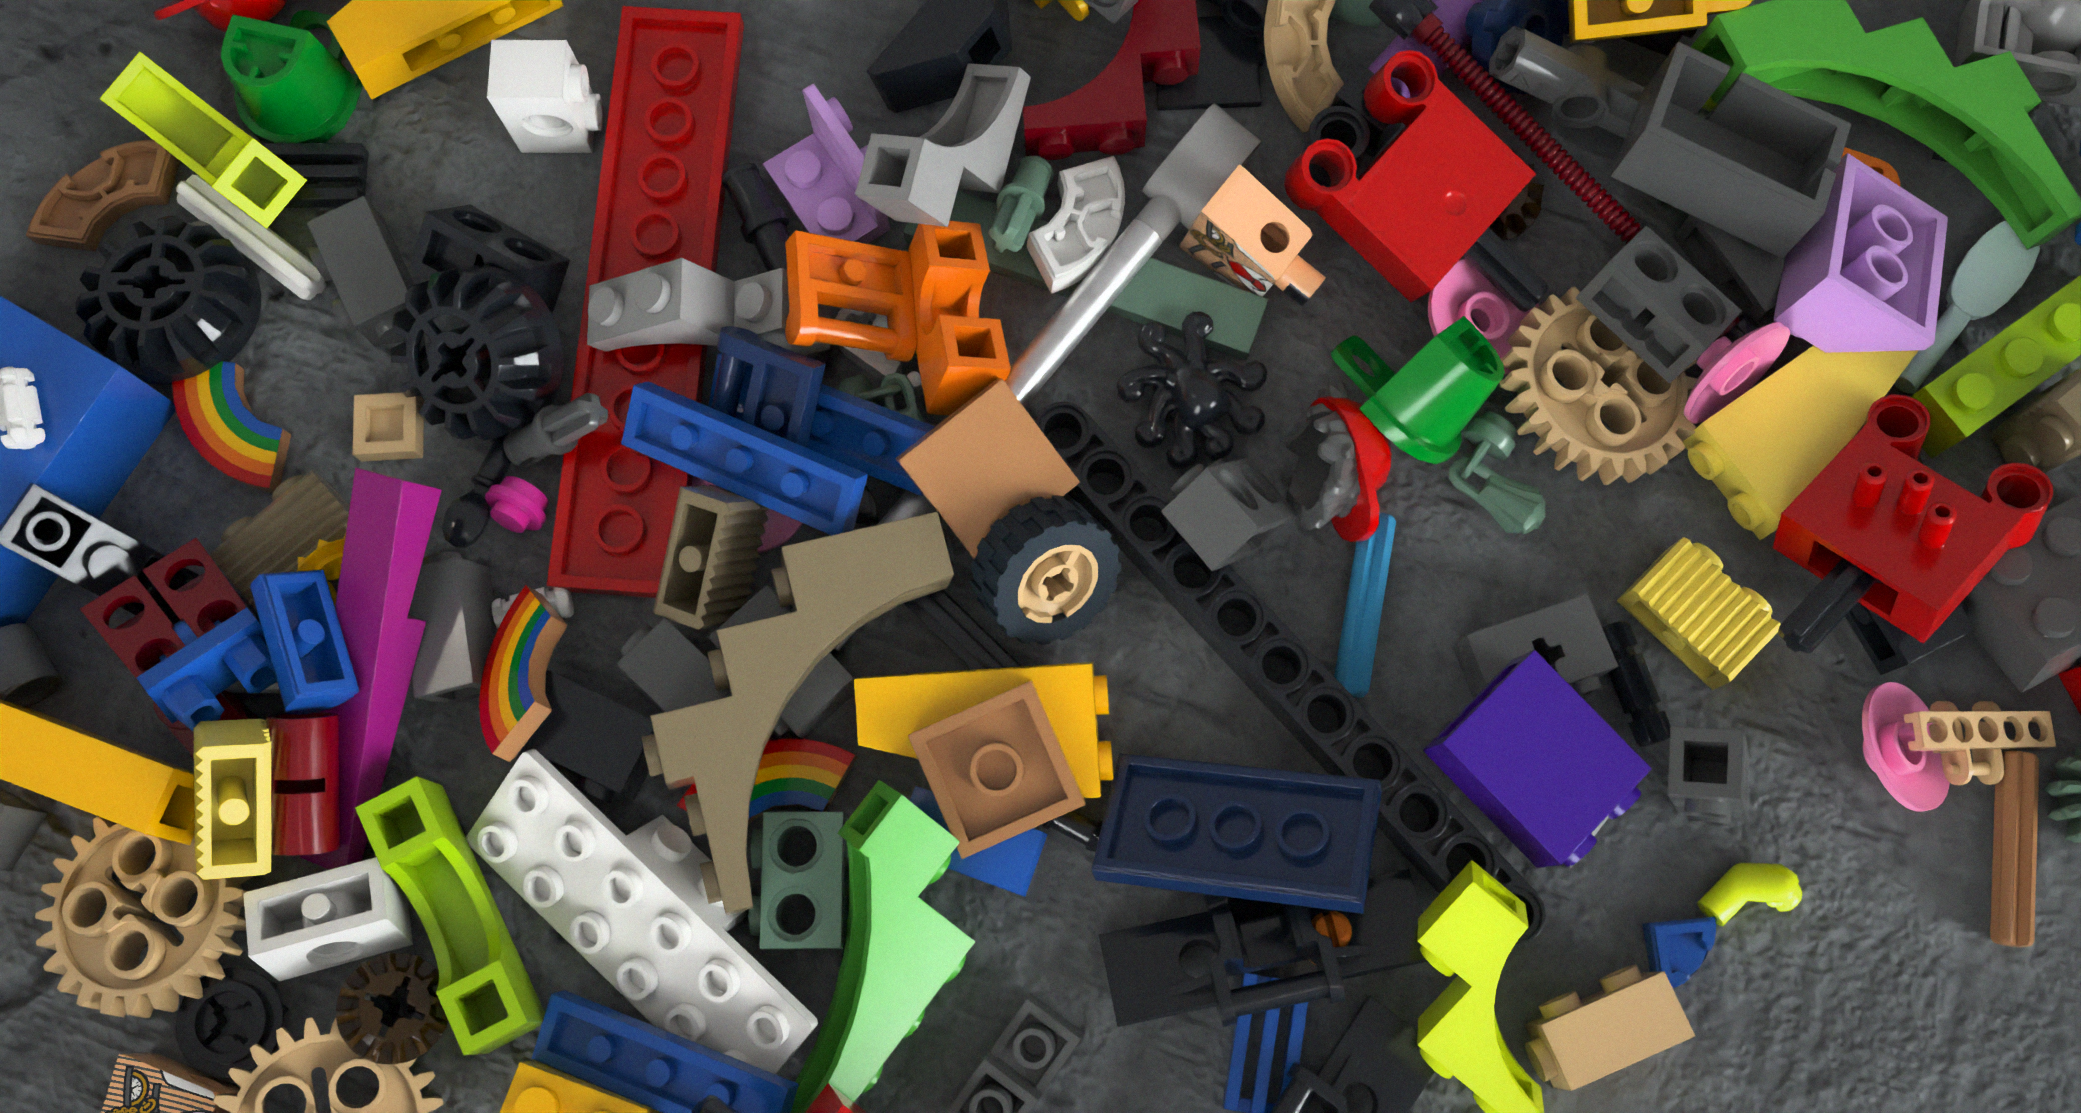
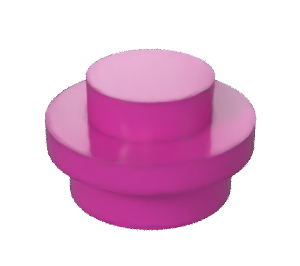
[485,476,549,533]

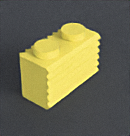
[1617,537,1781,690]
[193,719,271,880]

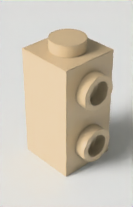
[1524,964,1695,1091]

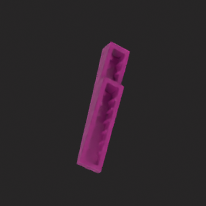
[300,467,442,870]

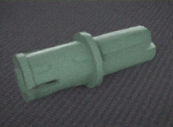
[988,156,1054,253]

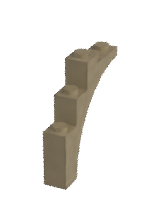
[641,511,954,915]

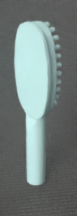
[1894,221,2040,394]

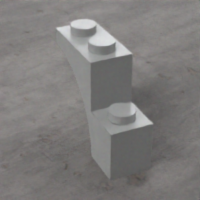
[855,64,1031,227]
[587,258,831,355]

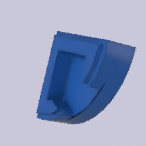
[1642,917,1716,988]

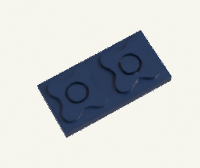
[1091,753,1382,914]

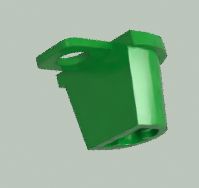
[221,10,363,143]
[1331,316,1505,464]

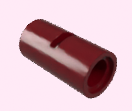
[266,712,340,855]

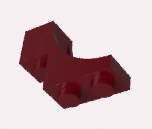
[1023,0,1201,160]

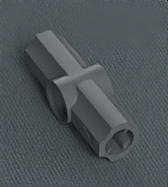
[1489,26,1644,139]

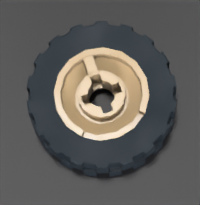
[970,495,1121,645]

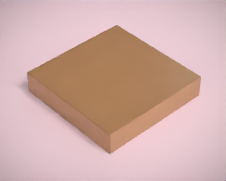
[895,378,1080,559]
[908,680,1086,859]

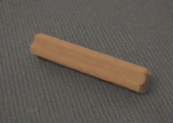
[1990,751,2039,948]

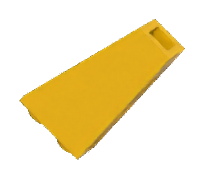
[326,0,563,99]
[854,662,1114,798]
[0,699,195,845]

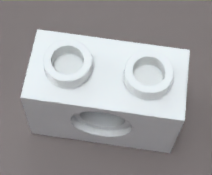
[487,40,604,153]
[243,857,413,981]

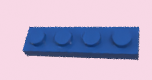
[708,352,935,496]
[621,381,868,535]
[532,990,799,1113]

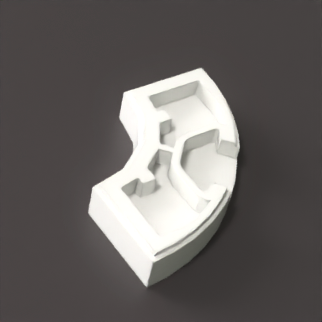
[1026,156,1125,294]

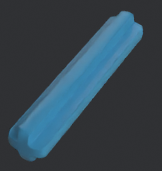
[1334,512,1396,698]

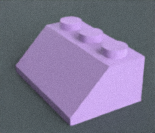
[1773,153,1948,353]

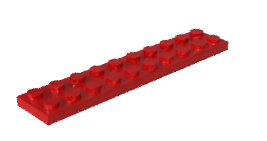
[546,6,744,598]

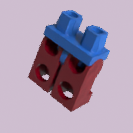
[80,537,277,731]

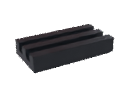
[260,143,369,208]

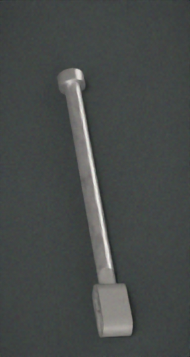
[790,103,1262,651]

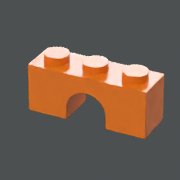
[908,221,1011,415]

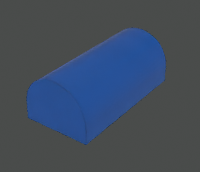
[250,570,359,715]

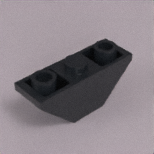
[867,0,1012,113]
[0,482,200,625]

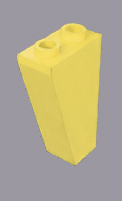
[1683,345,1919,540]

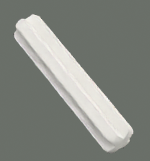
[176,174,327,300]

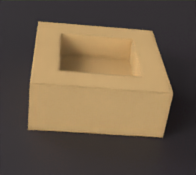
[352,392,424,462]

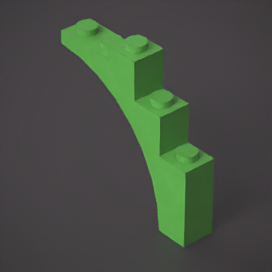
[1690,0,2081,249]

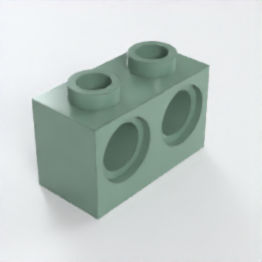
[749,811,849,950]

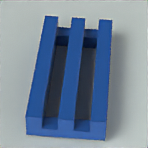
[1222,973,1308,1113]

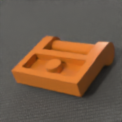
[785,230,917,363]

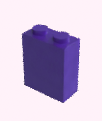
[1423,650,1652,868]

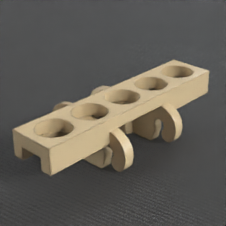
[1904,701,2056,786]

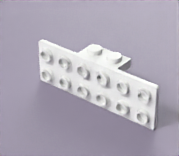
[466,749,818,1075]

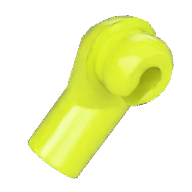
[1697,863,1802,926]

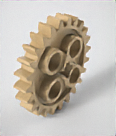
[1500,287,1698,485]
[35,816,253,1018]
[213,1017,443,1113]

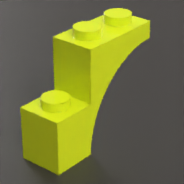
[100,52,307,228]
[1417,860,1544,1113]

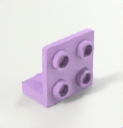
[763,84,890,244]

